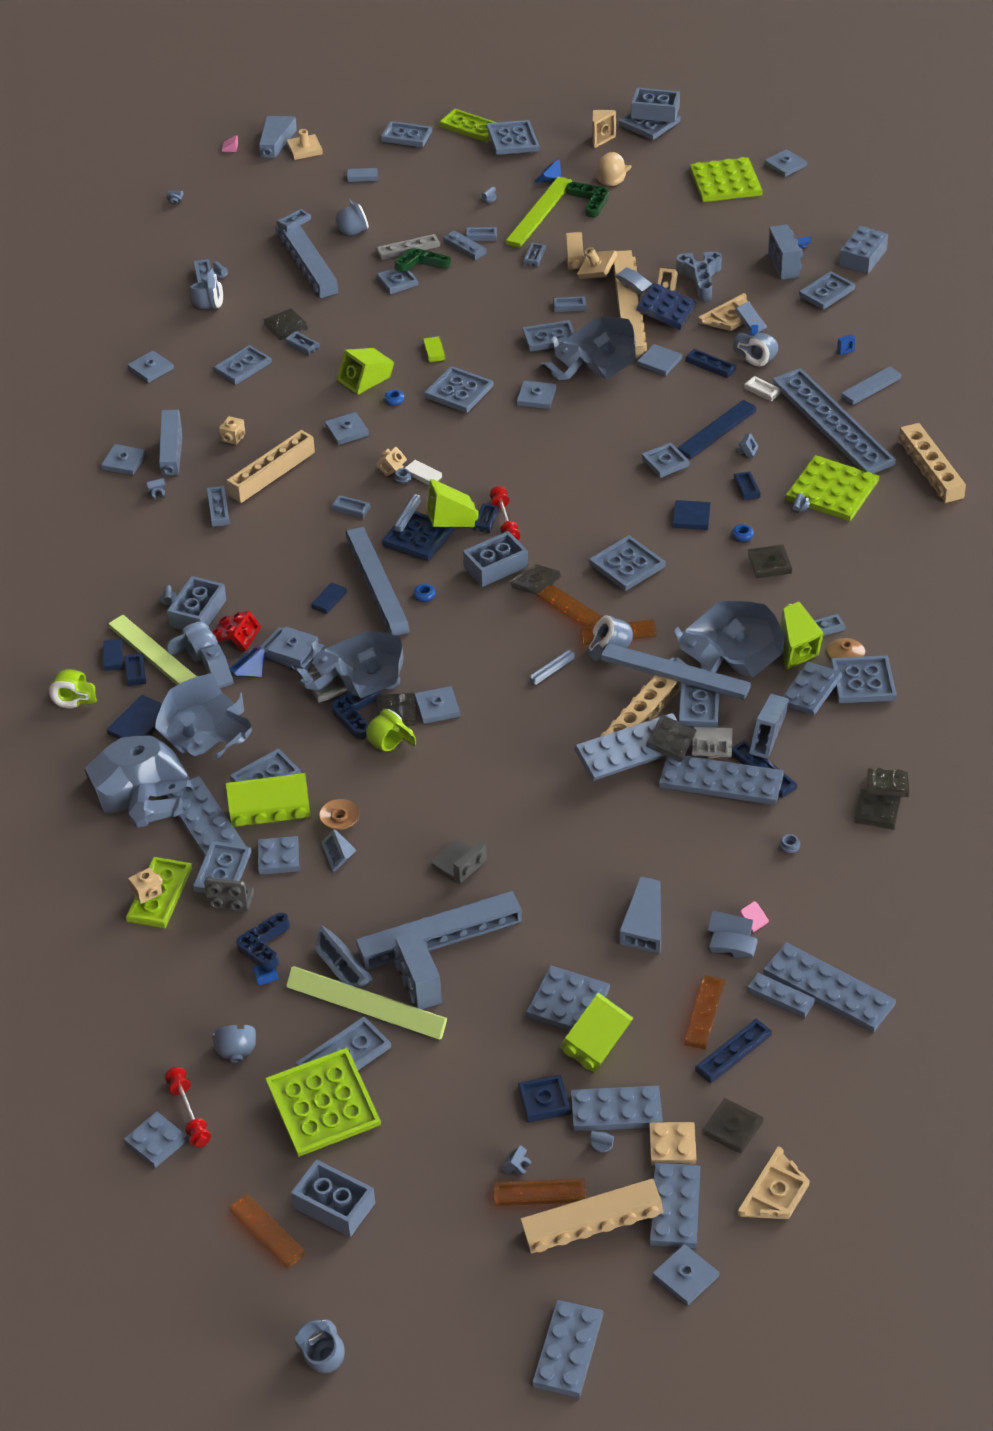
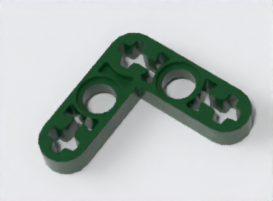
[567,182,609,218]
[395,248,451,272]

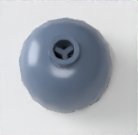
[212,1025,256,1063]

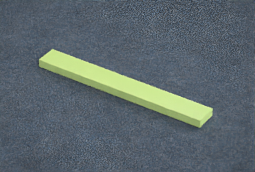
[108,615,197,685]
[286,966,447,1039]

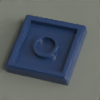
[673,500,711,530]
[518,1075,571,1122]

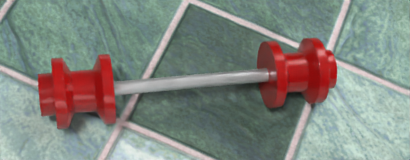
[490,486,520,540]
[165,1067,211,1147]

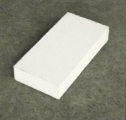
[744,376,781,401]
[405,460,442,485]

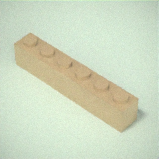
[227,430,315,503]
[521,1178,663,1254]

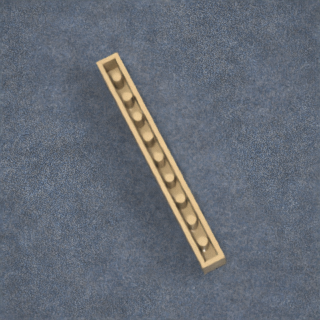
[613,250,647,359]

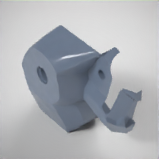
[541,317,636,380]
[669,601,784,678]
[291,631,404,698]
[155,672,252,760]
[85,736,194,828]

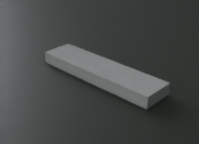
[376,234,440,260]

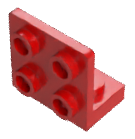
[212,610,261,652]

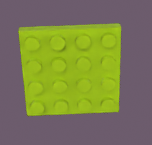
[690,157,762,202]
[786,455,879,521]
[265,1048,381,1157]

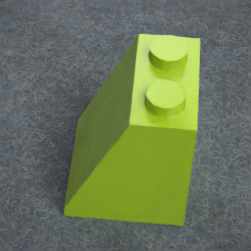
[336,348,395,394]
[426,479,478,527]
[780,602,824,670]
[559,993,633,1073]

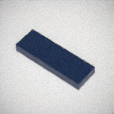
[685,349,736,378]

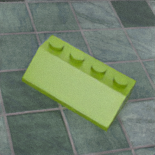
[226,773,311,827]

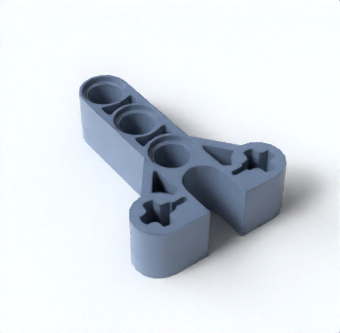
[676,252,722,302]

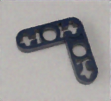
[332,684,381,739]
[236,913,290,971]

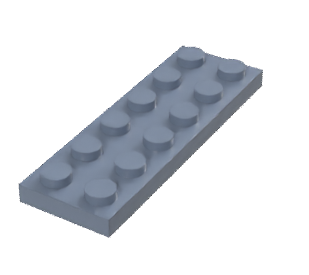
[574,713,691,781]
[659,753,784,805]
[164,776,246,858]
[764,942,896,1033]

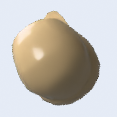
[597,152,632,186]

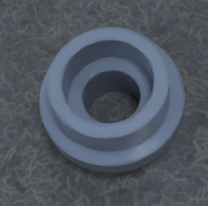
[394,468,411,484]
[780,834,800,853]

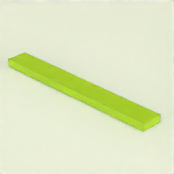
[506,176,572,248]

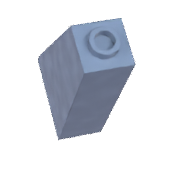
[259,116,297,158]
[159,410,183,476]
[749,694,789,759]
[620,877,661,954]

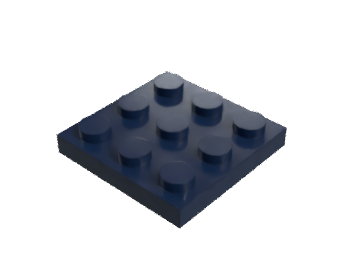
[636,283,697,330]
[382,511,455,561]

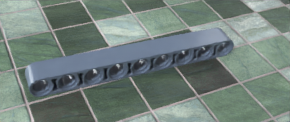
[346,526,410,636]

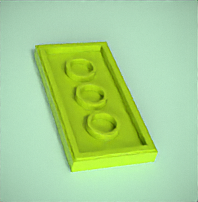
[439,109,496,143]
[126,857,192,929]

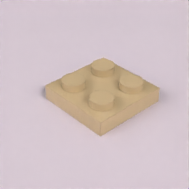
[650,1122,697,1165]

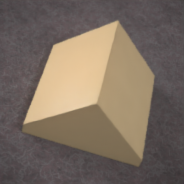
[593,110,616,148]

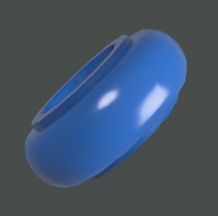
[384,390,404,406]
[732,524,754,542]
[413,584,436,602]

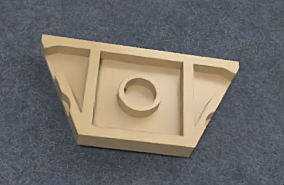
[698,293,750,331]
[738,1146,810,1219]

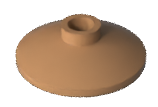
[827,638,865,659]
[320,799,359,830]

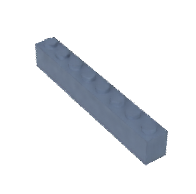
[275,218,338,298]
[356,891,522,970]

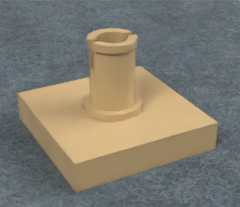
[287,129,323,160]
[577,247,617,279]

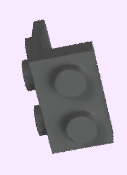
[432,840,487,884]
[204,877,254,912]

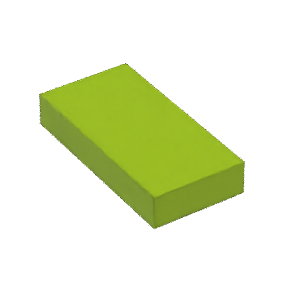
[423,336,445,362]

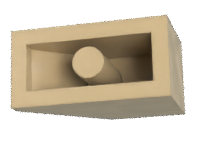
[566,232,584,270]
[658,268,678,291]

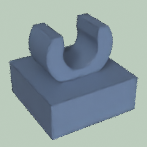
[736,433,758,458]
[146,478,165,500]
[501,1145,531,1176]

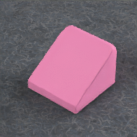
[222,135,238,152]
[740,901,769,933]

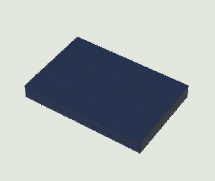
[107,695,162,739]

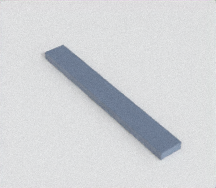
[601,643,751,700]

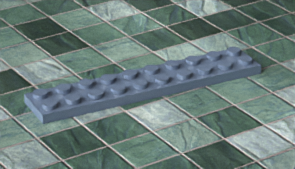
[772,368,896,474]

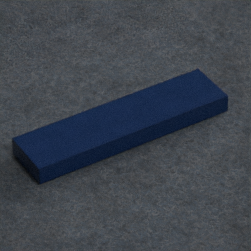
[732,740,797,798]
[695,1019,772,1083]

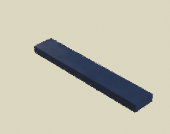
[678,400,756,459]

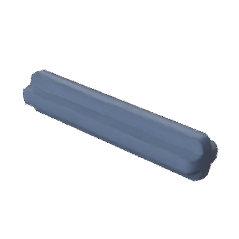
[394,494,421,532]
[529,650,575,685]

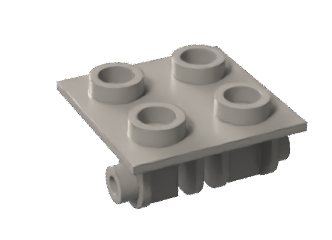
[692,727,733,758]

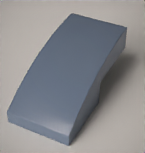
[615,267,652,295]
[709,932,758,958]

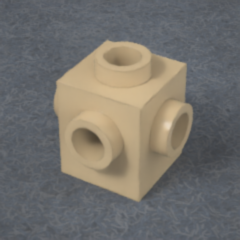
[219,416,245,445]
[376,447,407,477]
[128,867,163,904]

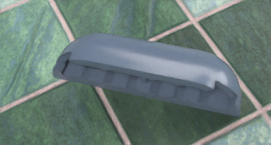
[315,925,372,987]

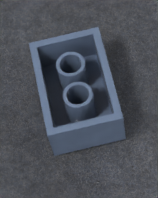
[631,88,680,123]
[768,224,803,280]
[839,226,888,274]
[463,531,528,587]
[167,576,227,630]
[393,930,442,1009]
[291,1159,375,1237]

